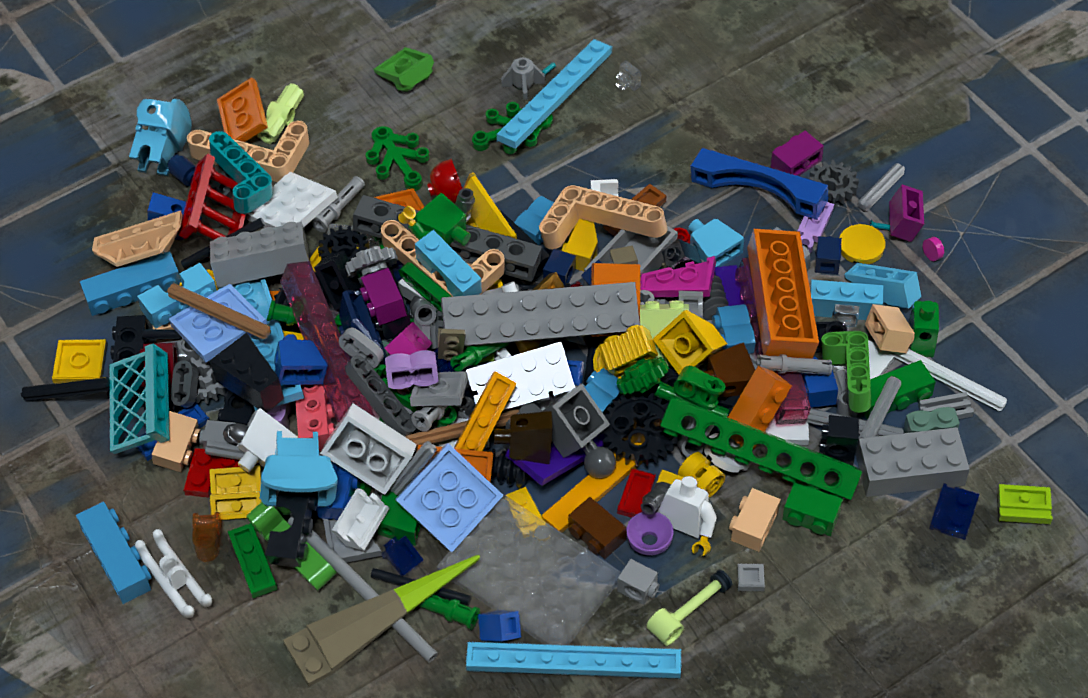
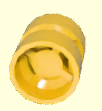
[678,452,726,498]

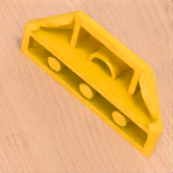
[464,172,517,239]

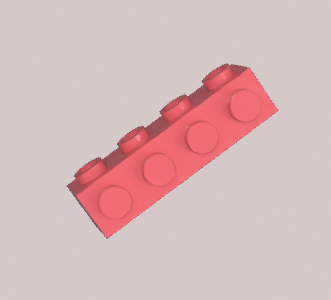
[295,366,335,451]

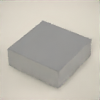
[737,564,765,591]

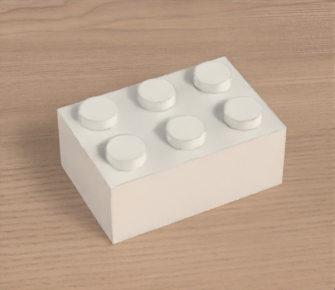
[320,403,417,495]

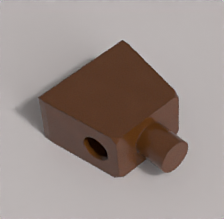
[703,342,755,397]

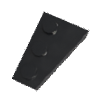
[210,332,284,413]

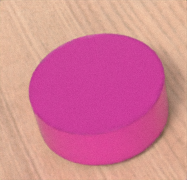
[923,237,944,261]

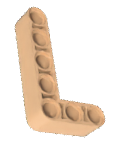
[187,121,310,182]
[539,185,667,249]
[381,220,505,297]

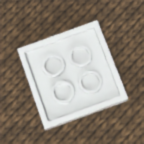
[245,172,338,228]

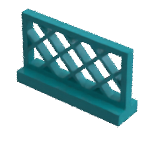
[109,343,169,454]

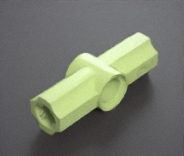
[258,83,304,144]

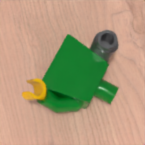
[398,188,475,246]

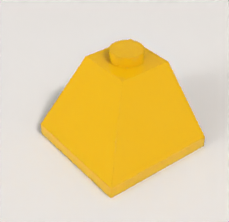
[653,310,727,374]

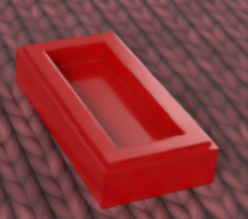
[617,468,656,518]

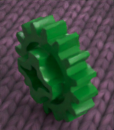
[616,357,669,395]

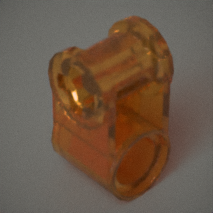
[192,512,221,562]

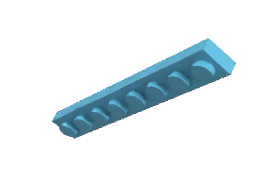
[497,39,612,149]
[466,642,681,678]

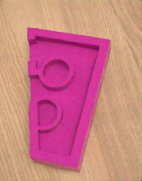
[640,256,716,297]

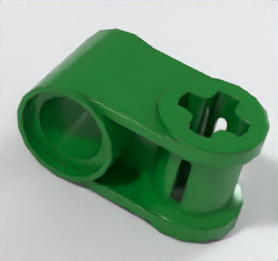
[674,366,725,410]

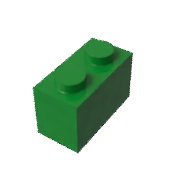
[782,482,843,536]

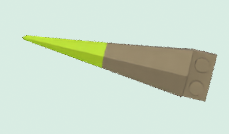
[283,555,480,687]

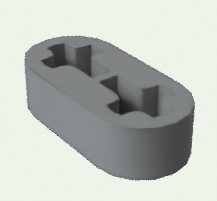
[339,328,384,368]

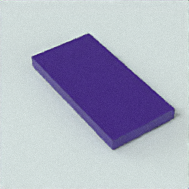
[506,434,603,486]

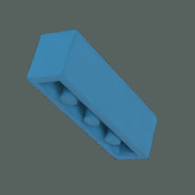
[80,251,181,316]
[76,501,152,604]

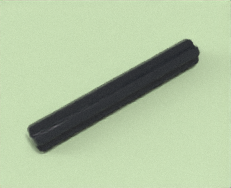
[21,377,110,401]

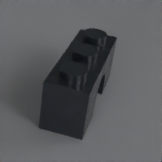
[265,490,318,568]

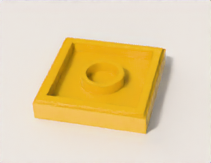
[52,339,108,383]

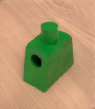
[909,301,939,357]
[377,491,421,546]

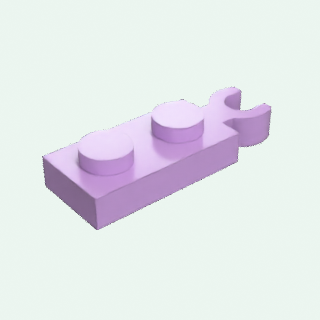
[798,202,834,253]

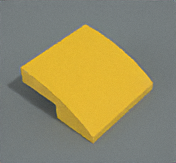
[209,465,262,520]

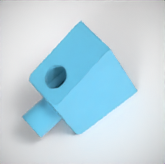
[689,219,744,267]

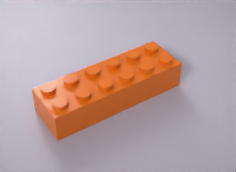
[747,229,819,359]

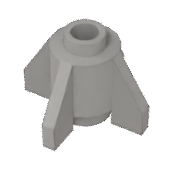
[501,58,545,100]

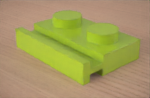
[997,484,1053,524]

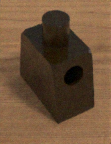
[494,411,552,464]

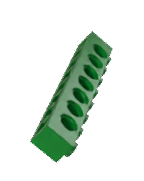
[660,396,862,501]

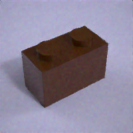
[568,497,627,559]

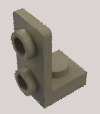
[438,328,465,361]

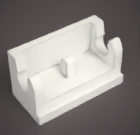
[332,488,389,550]

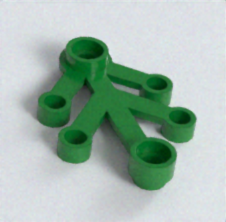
[472,102,553,154]
[365,126,430,191]

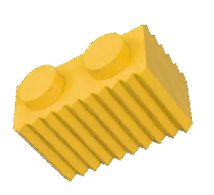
[599,325,658,376]

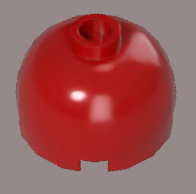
[427,158,463,204]

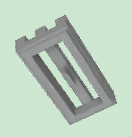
[918,392,974,419]

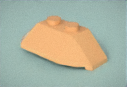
[92,211,183,267]

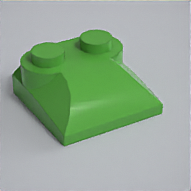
[374,47,434,92]

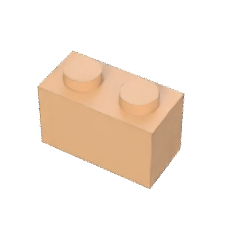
[865,304,915,353]
[152,411,201,473]
[729,488,781,552]

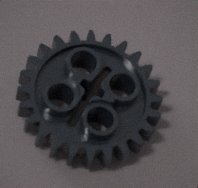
[599,392,680,467]

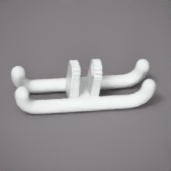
[135,529,212,618]

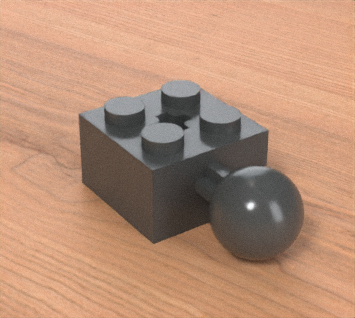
[541,383,616,479]

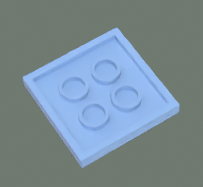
[169,284,267,362]
[395,443,504,552]

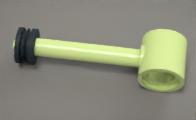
[646,570,732,646]

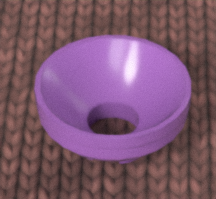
[627,512,673,555]

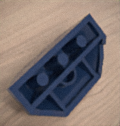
[339,290,388,365]

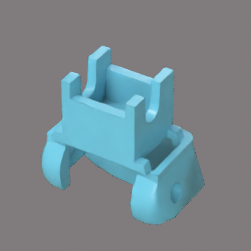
[129,99,192,176]
[260,431,338,506]

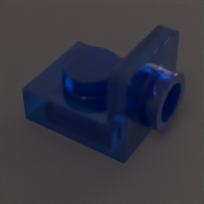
[382,536,424,576]

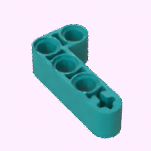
[209,131,273,214]

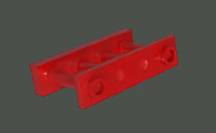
[178,153,246,240]

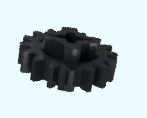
[318,225,370,261]

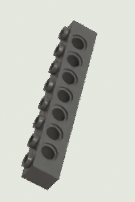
[353,195,542,282]

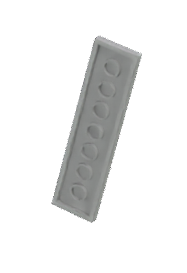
[441,282,640,346]

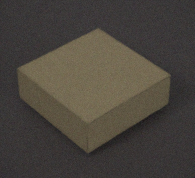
[610,245,638,264]

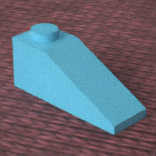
[845,263,921,309]

